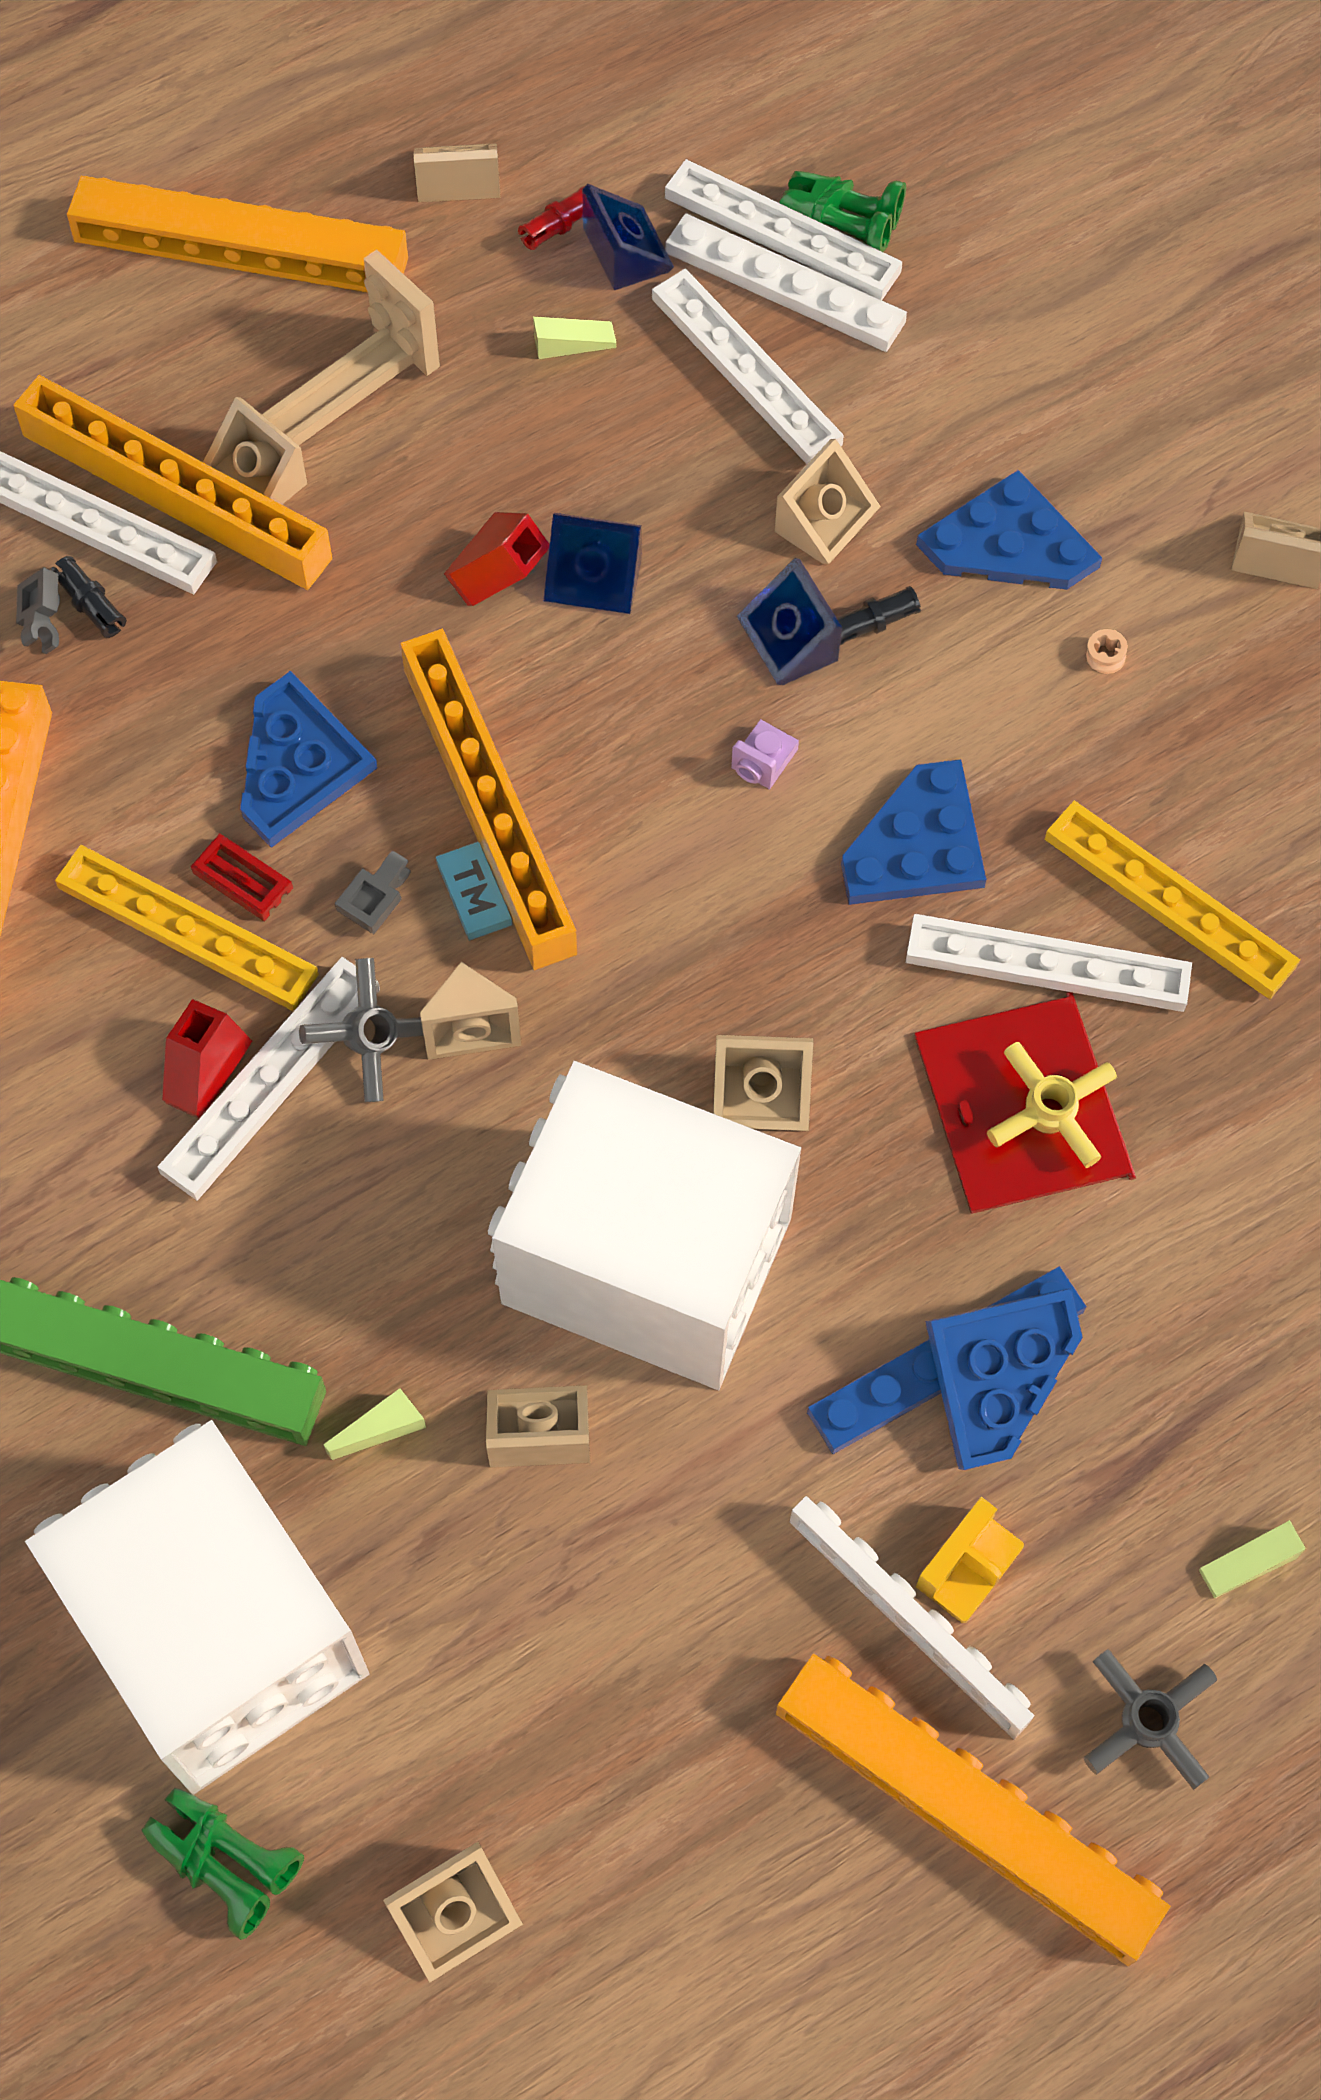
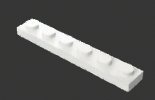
[665,159,902,300]
[665,213,907,352]
[652,268,844,464]
[0,451,217,595]
[905,914,1192,1012]
[158,957,380,1201]
[790,1496,1035,1740]

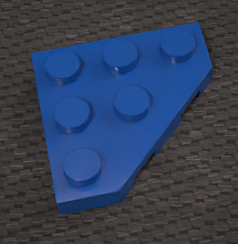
[916,470,1102,590]
[240,671,378,848]
[841,759,987,905]
[925,1289,1083,1470]

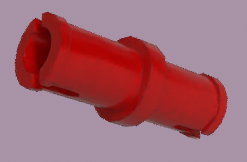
[518,186,598,250]

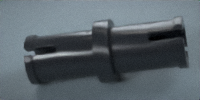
[51,556,127,638]
[829,586,921,646]

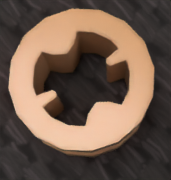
[1086,629,1128,674]

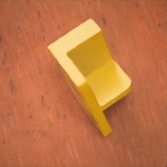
[916,1497,1024,1623]

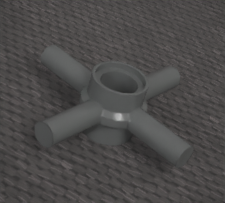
[299,958,424,1102]
[1083,1649,1217,1790]

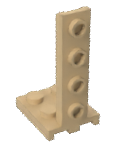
[262,250,440,446]

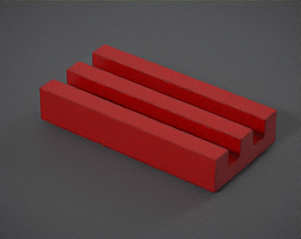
[191,833,293,922]

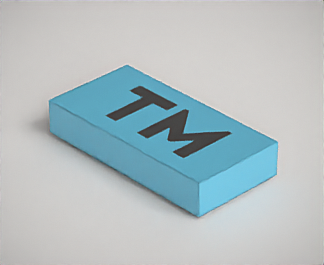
[436,842,512,941]

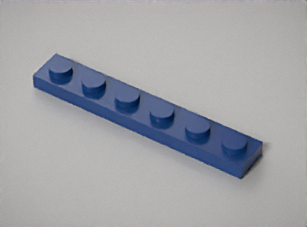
[807,1266,1087,1454]

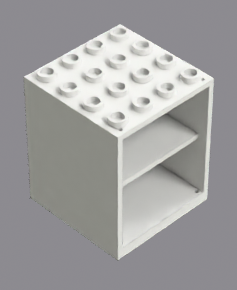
[488,1061,801,1391]
[25,1420,370,1795]

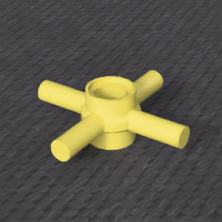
[987,1042,1117,1168]

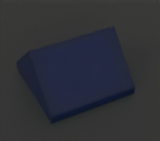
[582,184,674,291]
[544,513,642,614]
[737,558,842,685]

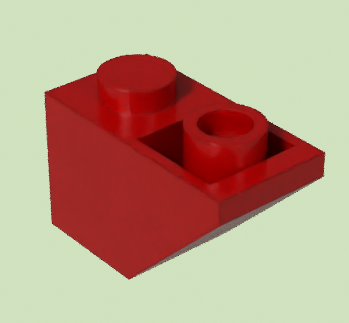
[444,512,551,606]
[162,999,253,1119]

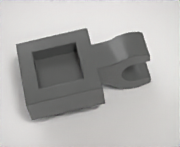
[16,567,60,654]
[335,851,411,935]

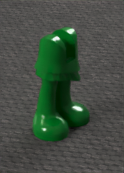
[779,171,906,252]
[141,1788,304,1940]

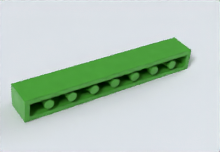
[0,1277,326,1446]

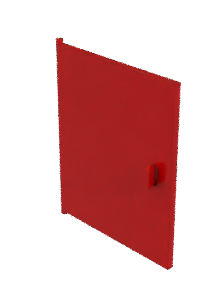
[914,992,1136,1214]

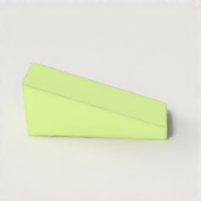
[533,317,616,359]
[323,1388,426,1460]
[1199,1520,1306,1599]

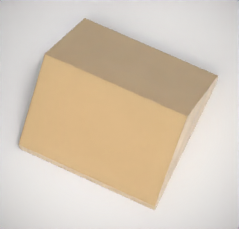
[413,143,500,202]
[203,397,307,505]
[775,439,881,564]
[1231,512,1321,589]
[420,962,521,1060]
[713,1035,813,1131]
[486,1386,590,1467]
[383,1842,523,1983]

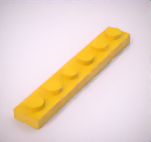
[1044,800,1300,1000]
[55,845,319,1012]

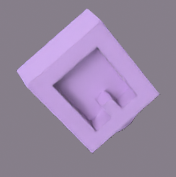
[731,719,799,789]

